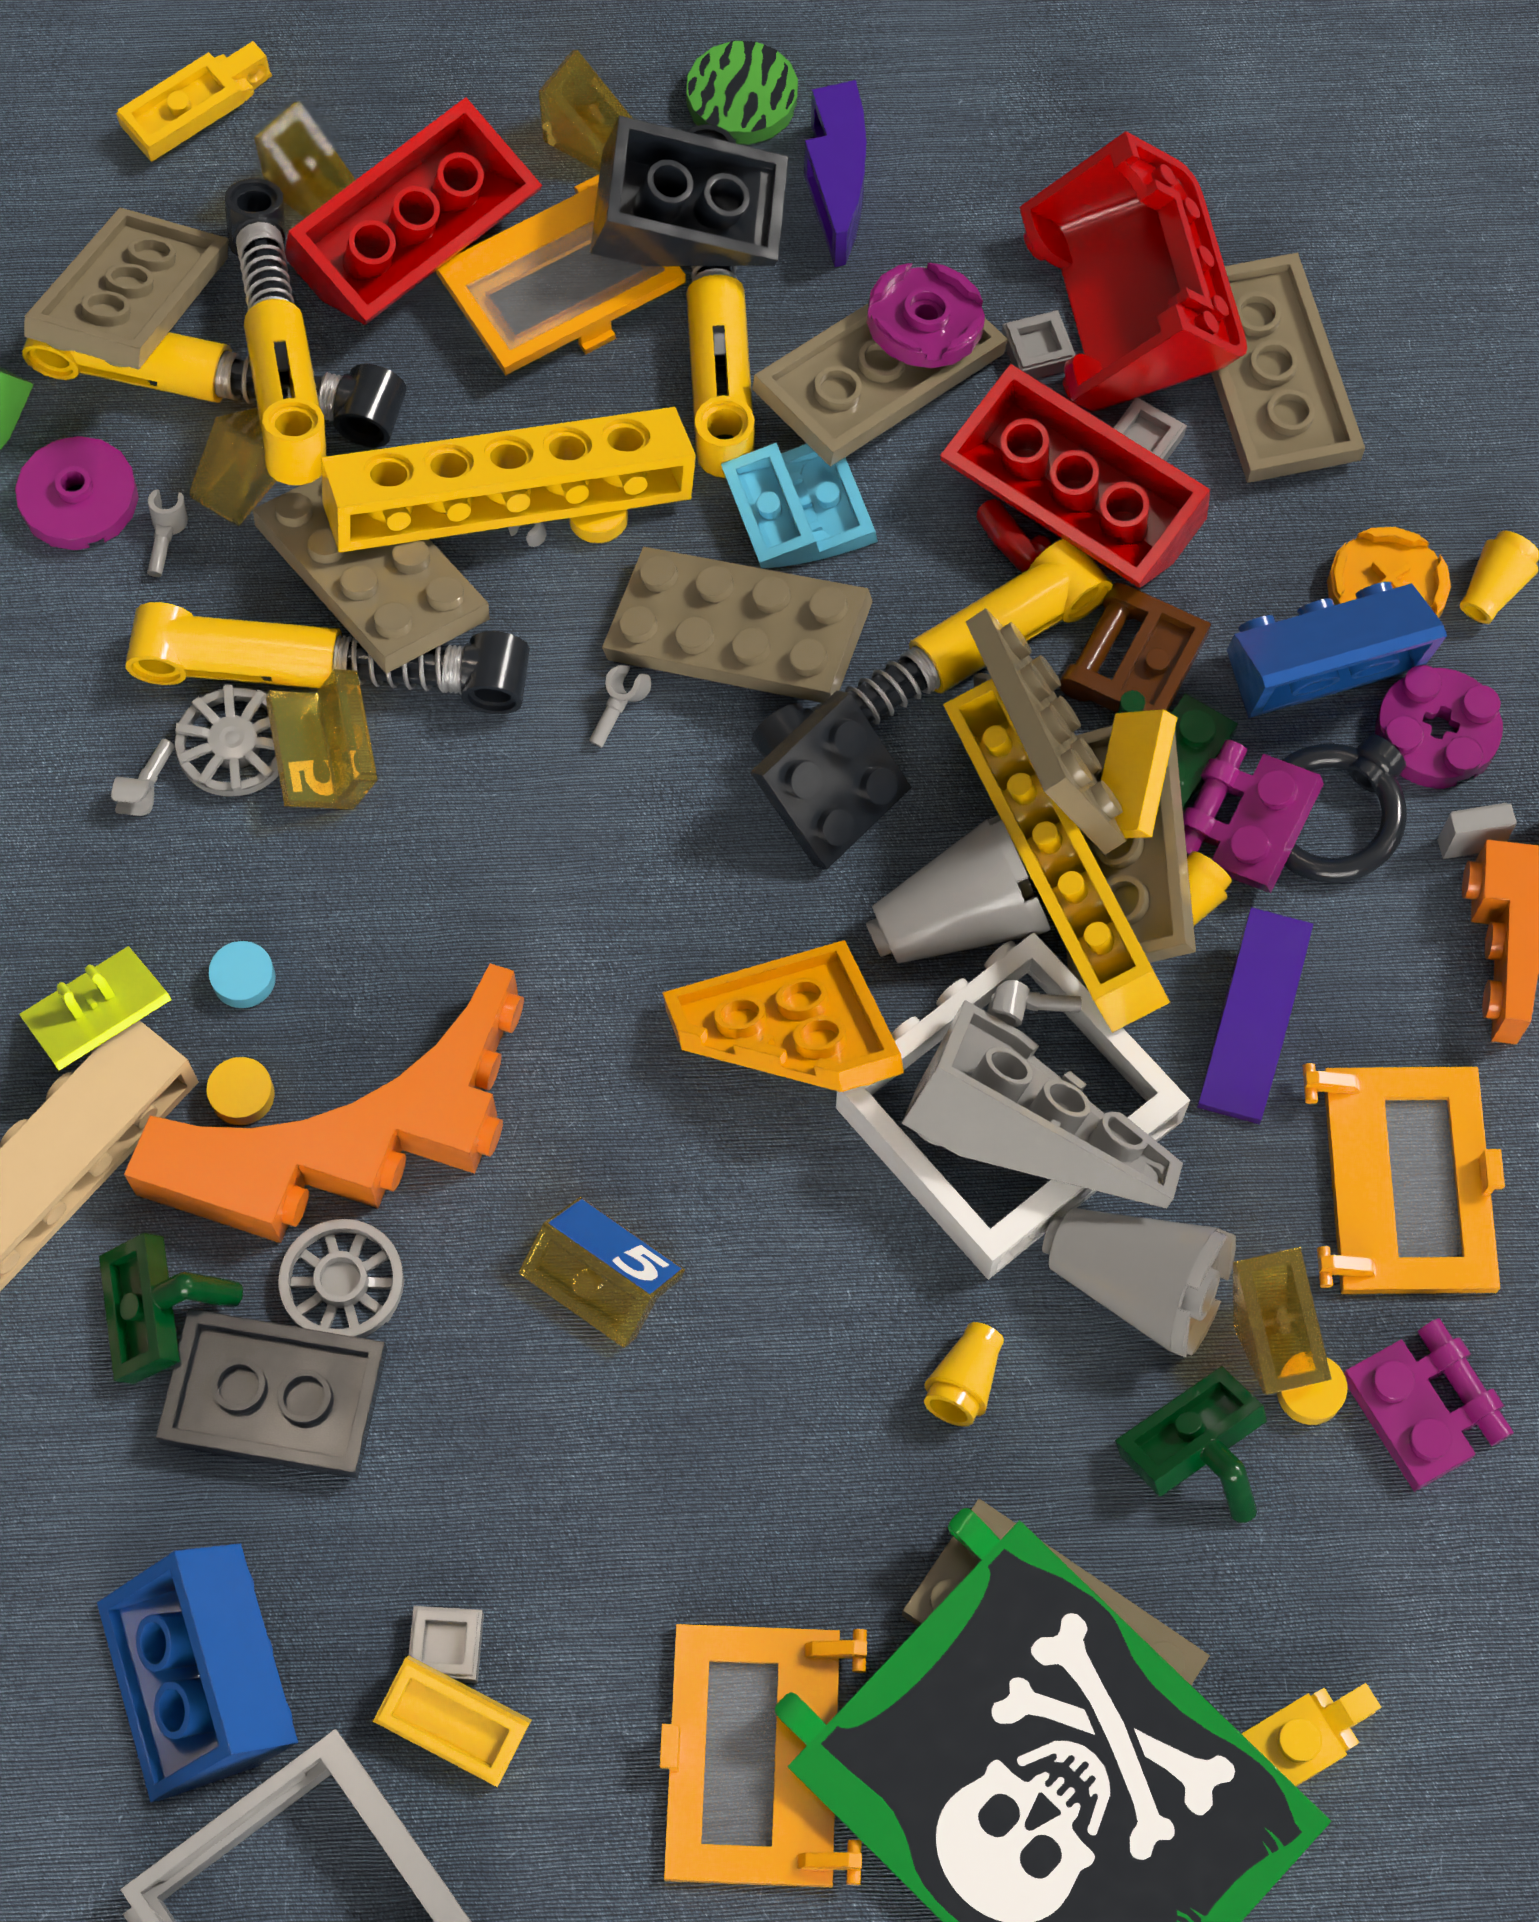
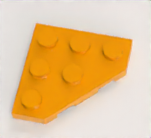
[662,940,904,1092]

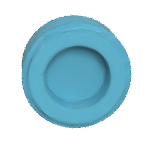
[208,941,276,1008]

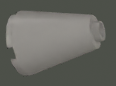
[866,815,1051,964]
[1042,1208,1236,1357]

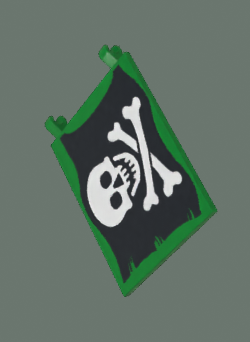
[774,1508,1331,1922]

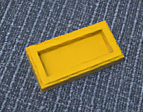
[1101,709,1177,838]
[373,1655,532,1787]

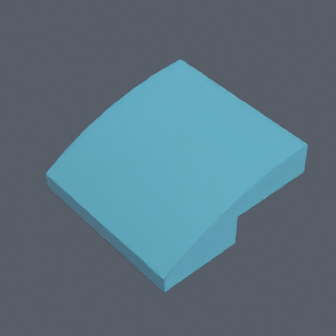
[721,442,878,568]

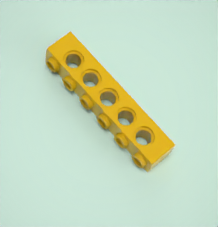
[321,407,696,553]
[943,678,1170,1033]

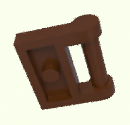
[1059,583,1211,713]

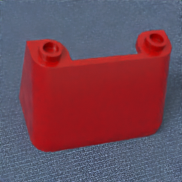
[1019,131,1248,411]

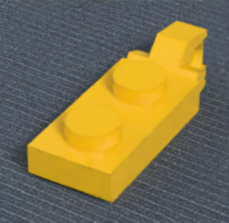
[116,41,272,162]
[1242,1683,1381,1787]

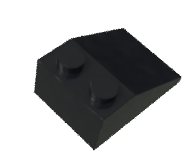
[590,115,789,266]

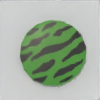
[686,41,798,145]

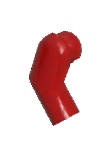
[976,499,1052,573]

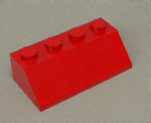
[284,97,542,325]
[940,363,1211,588]

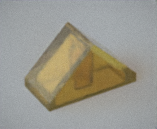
[539,50,633,172]
[254,101,356,218]
[189,407,276,526]
[1233,1247,1332,1395]

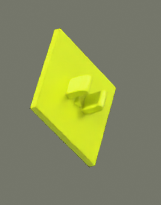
[19,946,172,1070]

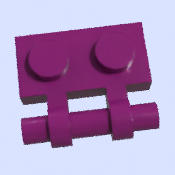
[1183,739,1324,894]
[1344,1318,1514,1492]

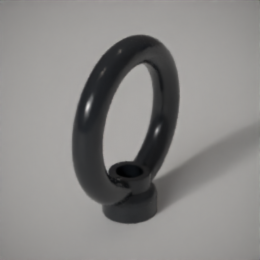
[1282,734,1407,883]

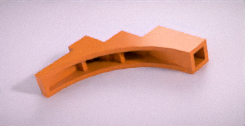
[1462,840,1539,1044]
[124,963,524,1243]

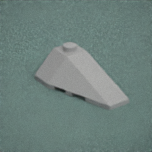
[902,1000,1183,1209]

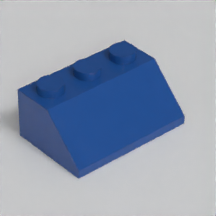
[1227,582,1447,718]
[97,1543,298,1802]

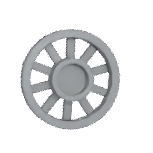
[175,685,286,797]
[278,1219,405,1338]

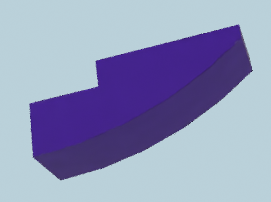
[804,80,867,267]
[1197,907,1314,1125]

